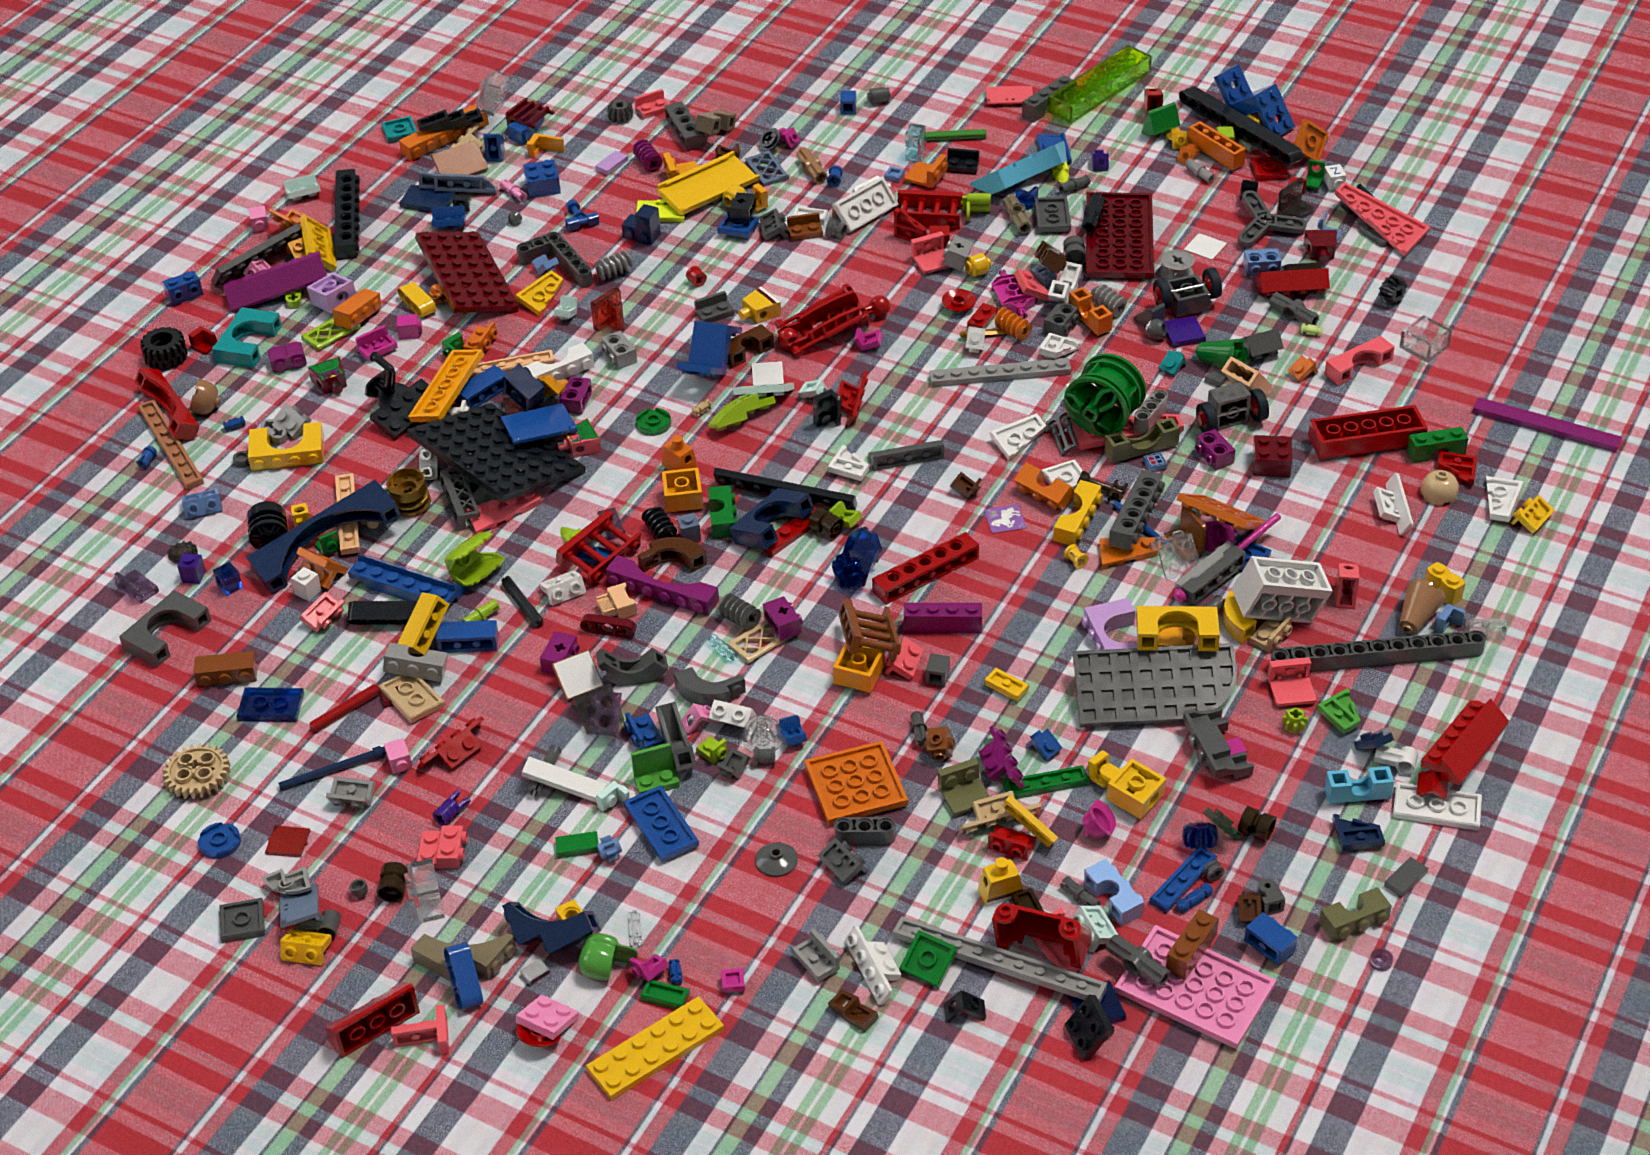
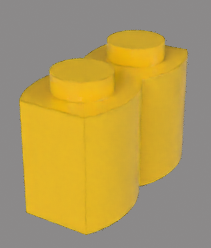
[1425,562,1465,605]

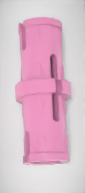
[500,179,527,202]

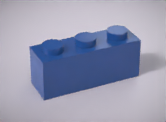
[455,365,507,410]
[436,620,499,653]

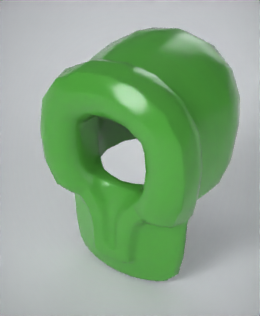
[578,933,638,981]

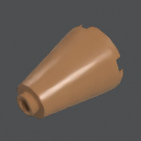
[1399,579,1445,634]

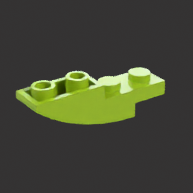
[708,394,776,431]

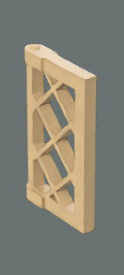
[727,620,792,664]

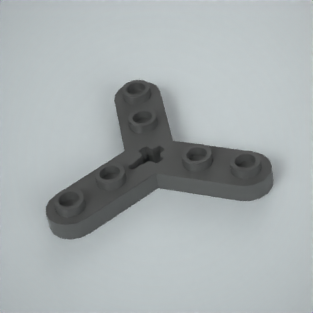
[1238,190,1307,248]

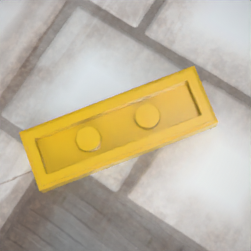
[1002,795,1058,848]

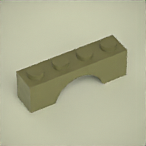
[1104,417,1180,463]

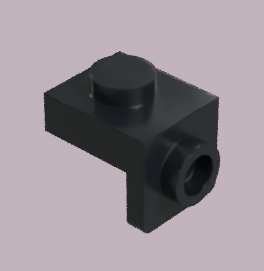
[1240,180,1258,200]
[452,194,471,211]

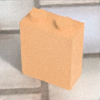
[1221,356,1272,395]

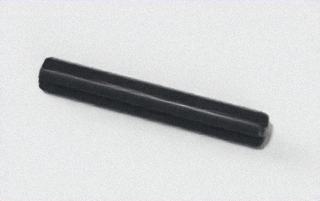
[501,576,544,628]

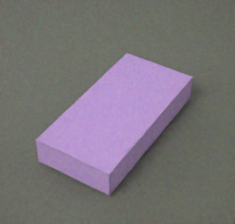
[595,151,628,175]

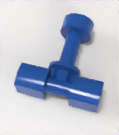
[565,199,599,231]

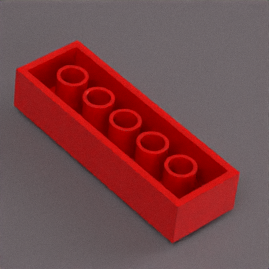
[1308,405,1428,460]

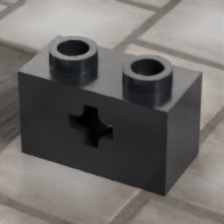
[727,192,756,224]

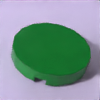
[636,408,672,436]

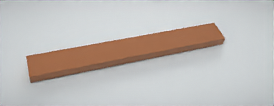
[138,400,204,491]

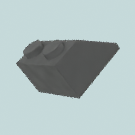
[1240,328,1284,361]

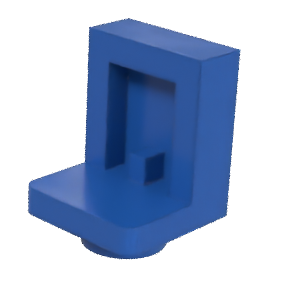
[779,715,807,746]
[1026,729,1062,761]

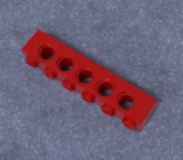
[872,532,979,605]

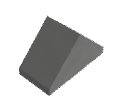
[1133,303,1165,328]

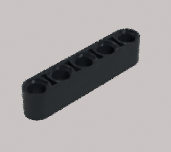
[347,601,442,625]

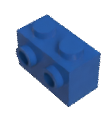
[162,270,204,306]
[1244,912,1298,966]

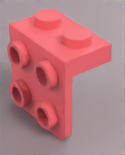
[911,231,949,274]
[1267,657,1316,707]

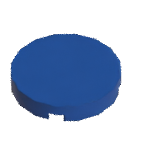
[198,822,241,859]

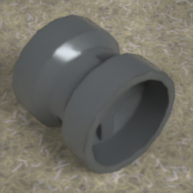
[825,220,847,239]

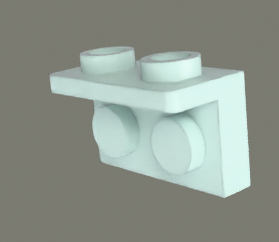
[1072,906,1118,952]

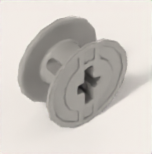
[1160,250,1195,280]

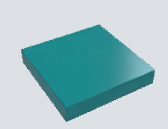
[381,116,417,144]

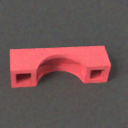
[1324,336,1395,386]

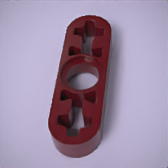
[580,614,637,638]

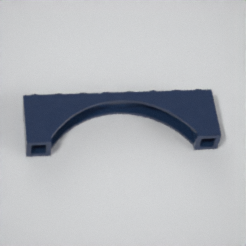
[246,480,401,594]

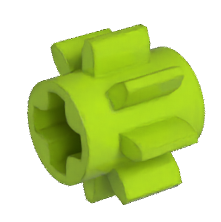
[1282,708,1308,733]

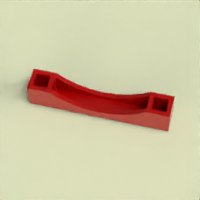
[134,367,199,440]

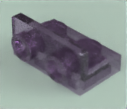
[114,569,159,603]

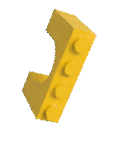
[248,422,324,471]
[1136,606,1220,651]

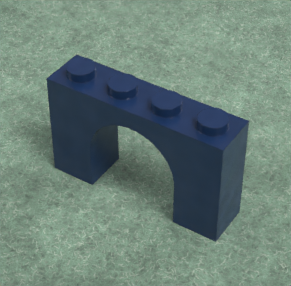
[729,488,815,550]

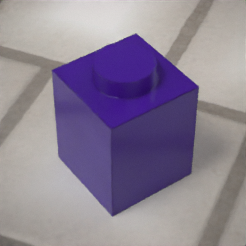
[177,553,206,584]

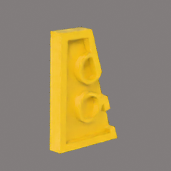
[516,270,563,316]

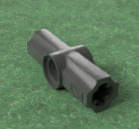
[1269,292,1320,325]
[1106,934,1171,987]

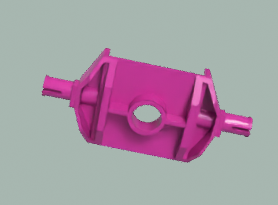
[991,269,1035,319]

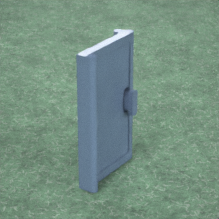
[280,883,320,928]

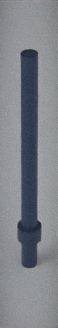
[278,746,386,790]

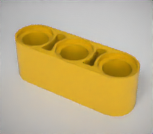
[397,281,437,318]

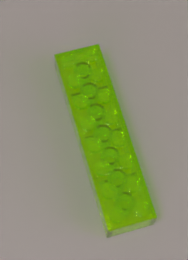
[1047,45,1152,124]

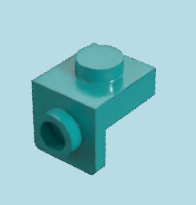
[1158,350,1187,377]

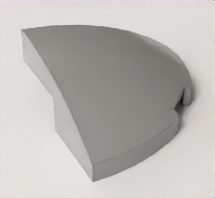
[262,867,312,895]

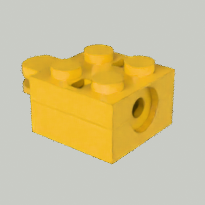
[1099,758,1167,820]

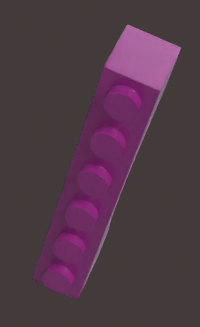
[606,555,719,616]

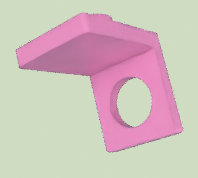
[681,703,720,734]

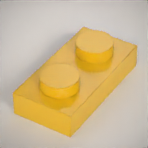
[984,668,1029,702]

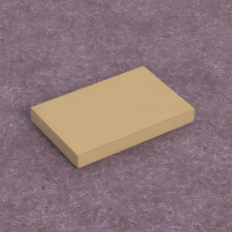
[378,675,445,724]

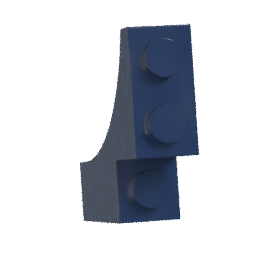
[502,902,601,954]

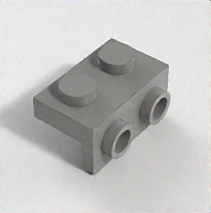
[273,404,312,439]
[326,776,376,809]
[792,928,840,982]

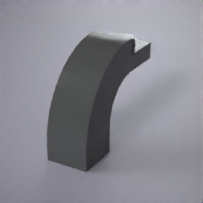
[596,648,668,685]
[674,667,746,708]

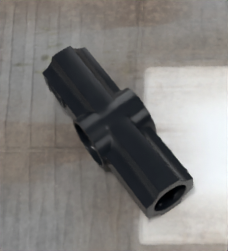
[1082,193,1105,234]

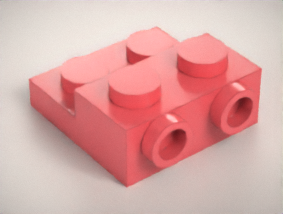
[416,826,468,869]

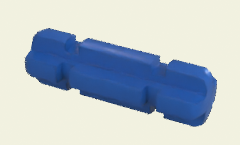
[1176,883,1213,913]

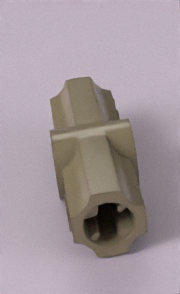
[1003,194,1032,234]

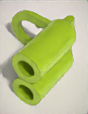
[961,193,991,222]

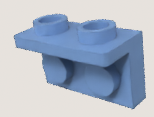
[181,488,223,519]

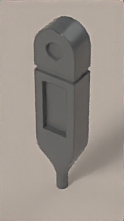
[1355,220,1389,247]

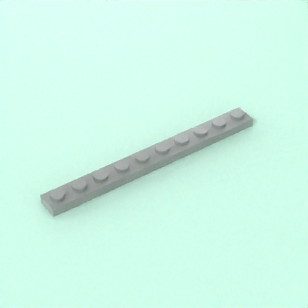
[893,916,1107,1002]

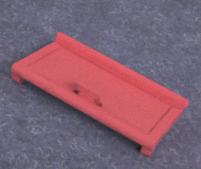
[985,86,1033,106]

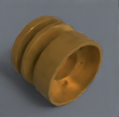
[386,467,431,517]

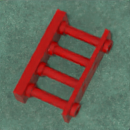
[897,189,963,229]
[556,509,641,587]

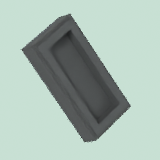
[1384,857,1428,898]

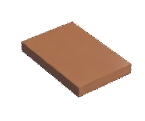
[431,140,488,175]

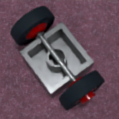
[1196,382,1269,433]

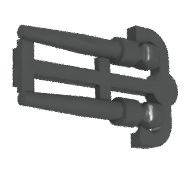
[1045,410,1078,456]

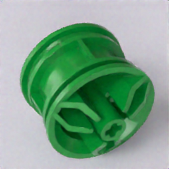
[1064,353,1147,436]

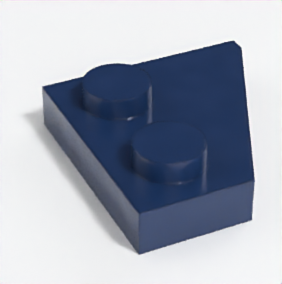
[1354,727,1394,750]

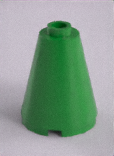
[1196,339,1247,369]

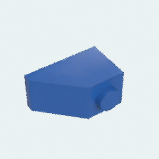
[483,133,505,162]

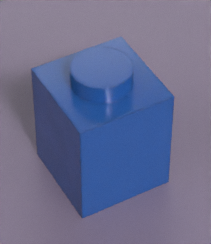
[840,91,857,114]

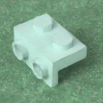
[283,174,321,201]

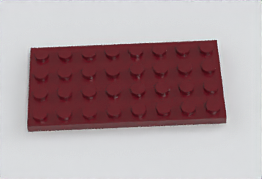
[1086,192,1154,279]
[415,231,519,313]

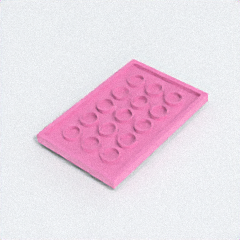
[1114,925,1276,1049]

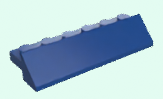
[348,554,467,604]

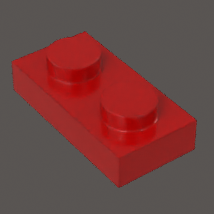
[967,303,998,329]

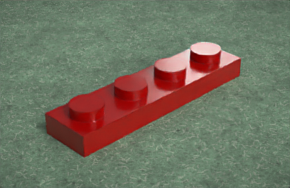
[762,506,817,557]

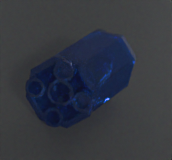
[832,526,882,592]

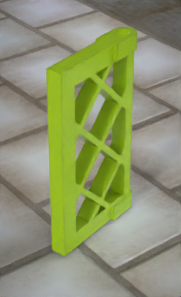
[301,318,361,351]

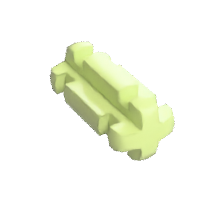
[1300,323,1322,337]

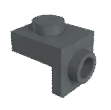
[716,748,751,779]

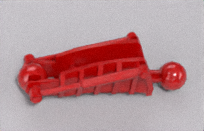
[774,284,891,357]

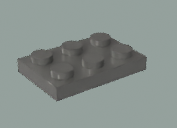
[1034,197,1071,233]

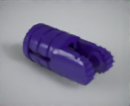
[432,789,471,826]

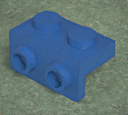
[432,205,466,230]

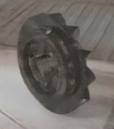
[167,540,198,564]

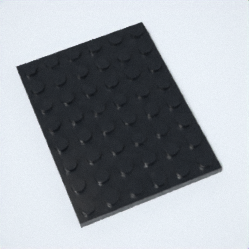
[407,403,586,502]

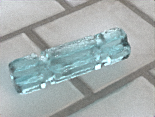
[707,634,737,662]

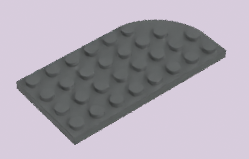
[1072,643,1237,727]

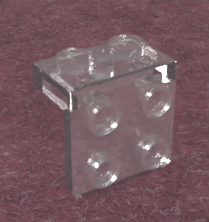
[1149,530,1200,580]

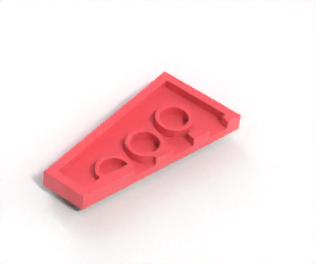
[465,490,542,534]

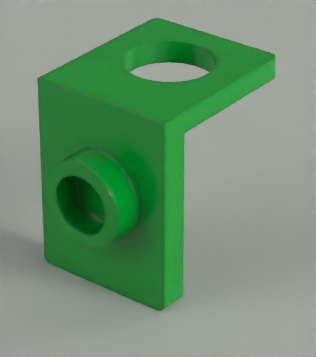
[1305,159,1326,190]
[315,530,340,557]

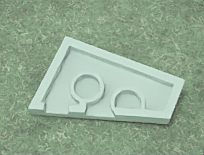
[733,382,794,397]

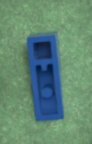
[507,106,545,145]

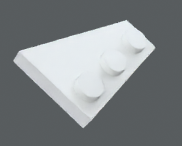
[990,413,1046,461]
[1486,476,1524,522]

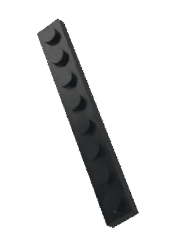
[713,467,858,510]

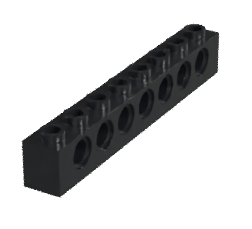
[334,169,360,260]

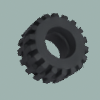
[140,327,188,370]

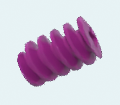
[633,139,663,172]

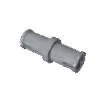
[1185,158,1215,183]

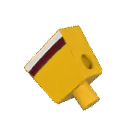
[738,286,781,323]
[978,857,1023,906]

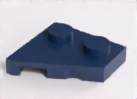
[1332,814,1385,851]

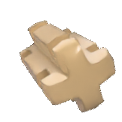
[692,399,712,417]

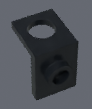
[944,990,987,1022]

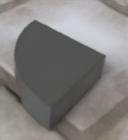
[1204,371,1228,387]

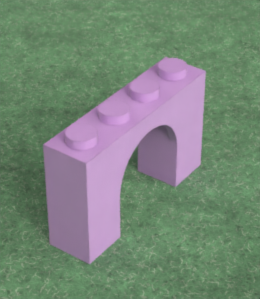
[1081,598,1137,650]

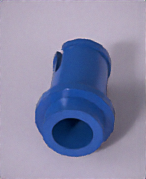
[136,446,157,469]

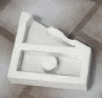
[1038,333,1081,359]
[828,445,869,481]

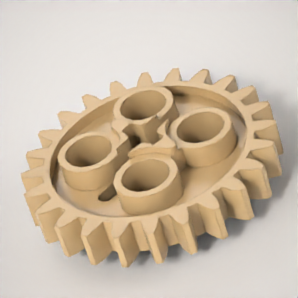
[162,743,231,799]

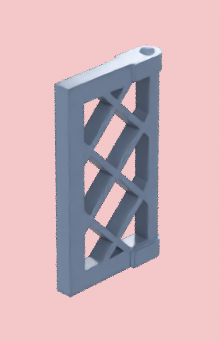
[745,150,789,187]

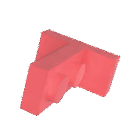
[391,1004,450,1055]

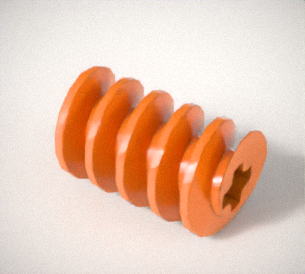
[994,307,1032,341]

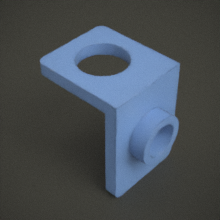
[1317,211,1341,241]

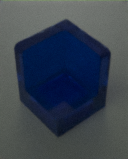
[1015,186,1038,210]

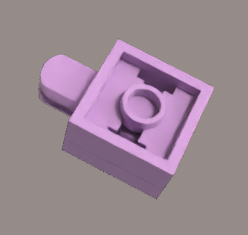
[306,272,356,313]

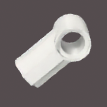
[1374,746,1418,774]

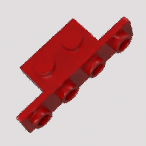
[836,370,868,427]
[417,716,484,771]

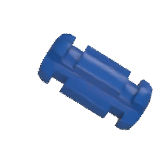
[223,416,246,431]
[668,959,683,986]

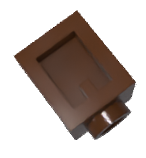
[1237,892,1261,923]

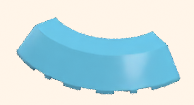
[970,141,1067,195]

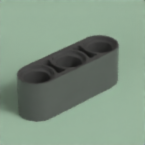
[834,817,896,846]

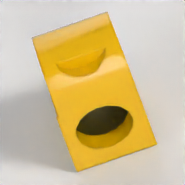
[291,502,310,527]

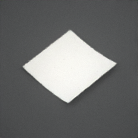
[752,361,784,386]

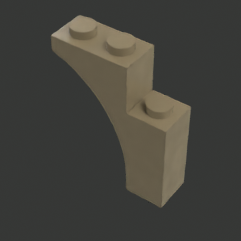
[410,933,516,982]

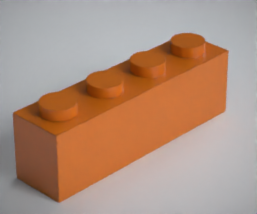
[1188,121,1246,170]

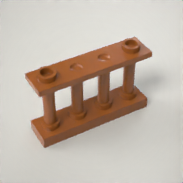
[838,598,902,662]

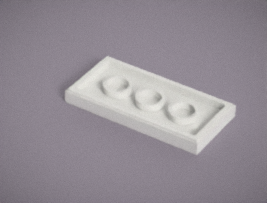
[832,176,899,234]
[1393,782,1482,831]

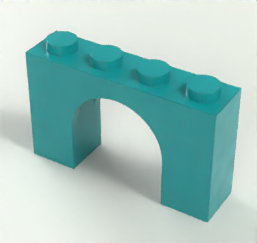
[212,307,282,369]

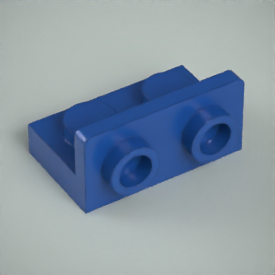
[623,712,664,750]

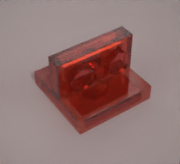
[590,287,625,332]

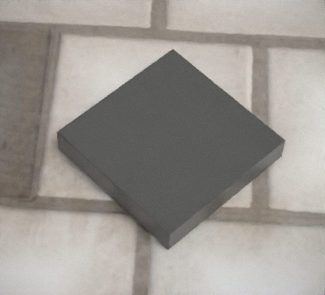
[219,898,266,943]

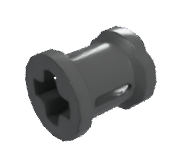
[754,747,775,765]

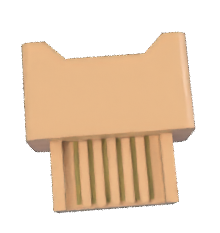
[596,583,637,618]

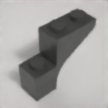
[655,702,697,771]

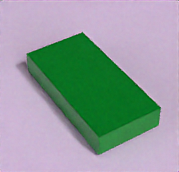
[555,831,599,858]
[640,980,690,1010]

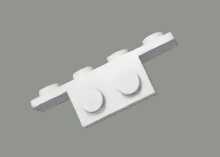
[1373,473,1413,536]
[845,926,901,1005]

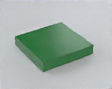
[899,930,959,989]

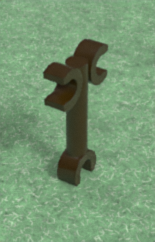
[1077,471,1128,503]

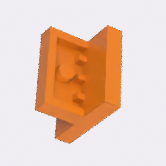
[1294,119,1329,161]
[296,547,348,589]

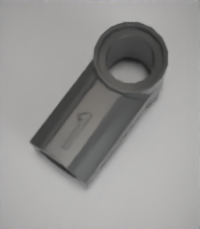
[295,910,342,938]

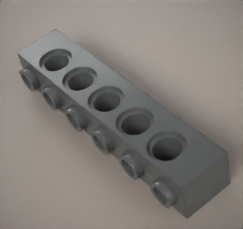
[1108,469,1165,551]

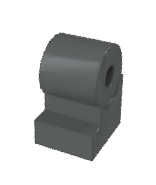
[1257,878,1285,915]

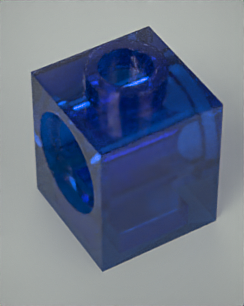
[213,561,243,596]

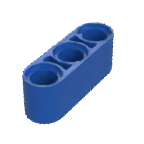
[444,942,483,1010]

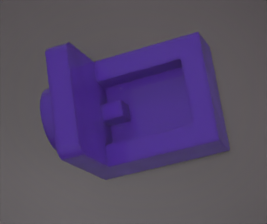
[1090,149,1109,170]

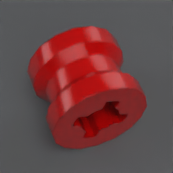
[686,266,707,287]

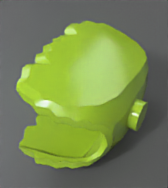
[444,531,505,587]

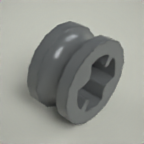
[1202,860,1225,882]

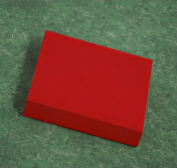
[1250,157,1288,181]

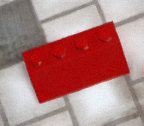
[1254,268,1330,297]
[325,982,420,1058]

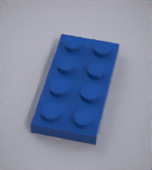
[624,785,699,863]

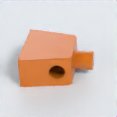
[662,435,698,471]

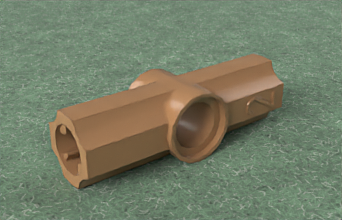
[796,147,827,184]

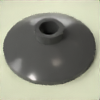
[755,842,798,877]

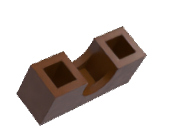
[1034,240,1067,274]
[727,324,774,368]

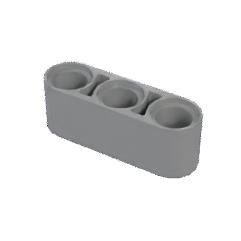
[1134,389,1168,434]

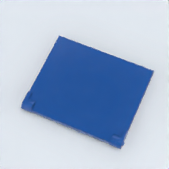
[501,403,577,445]

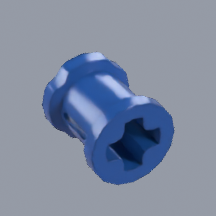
[827,165,843,187]

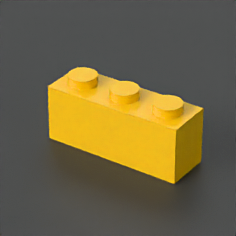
[397,592,450,656]

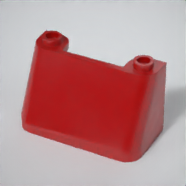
[992,903,1092,969]

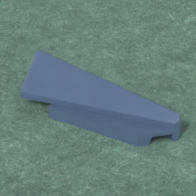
[419,172,497,193]

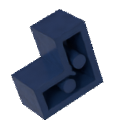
[621,204,661,245]

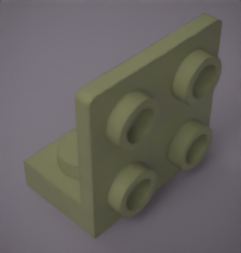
[938,758,990,816]

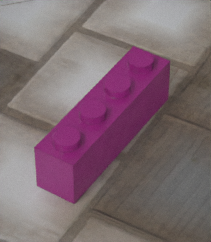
[904,602,982,633]

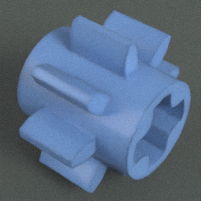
[597,835,622,862]

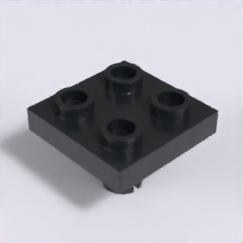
[1064,994,1115,1060]

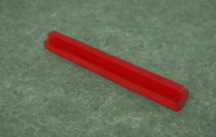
[309,684,380,732]

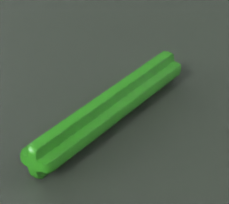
[924,129,987,141]

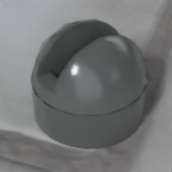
[508,211,522,225]
[349,879,368,898]

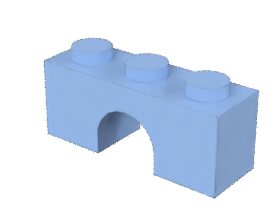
[1084,859,1144,927]

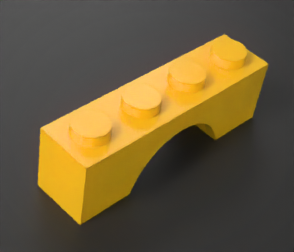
[1053,480,1103,545]

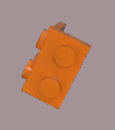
[905,154,948,188]
[268,208,303,237]

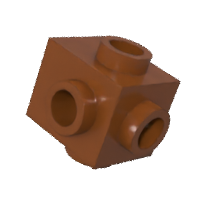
[924,726,955,760]

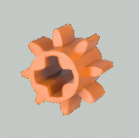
[428,283,447,304]

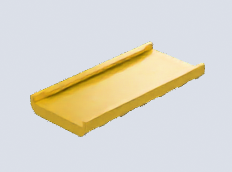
[657,151,760,215]

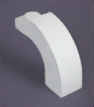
[1048,262,1083,303]

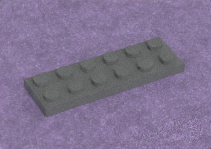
[211,223,302,286]

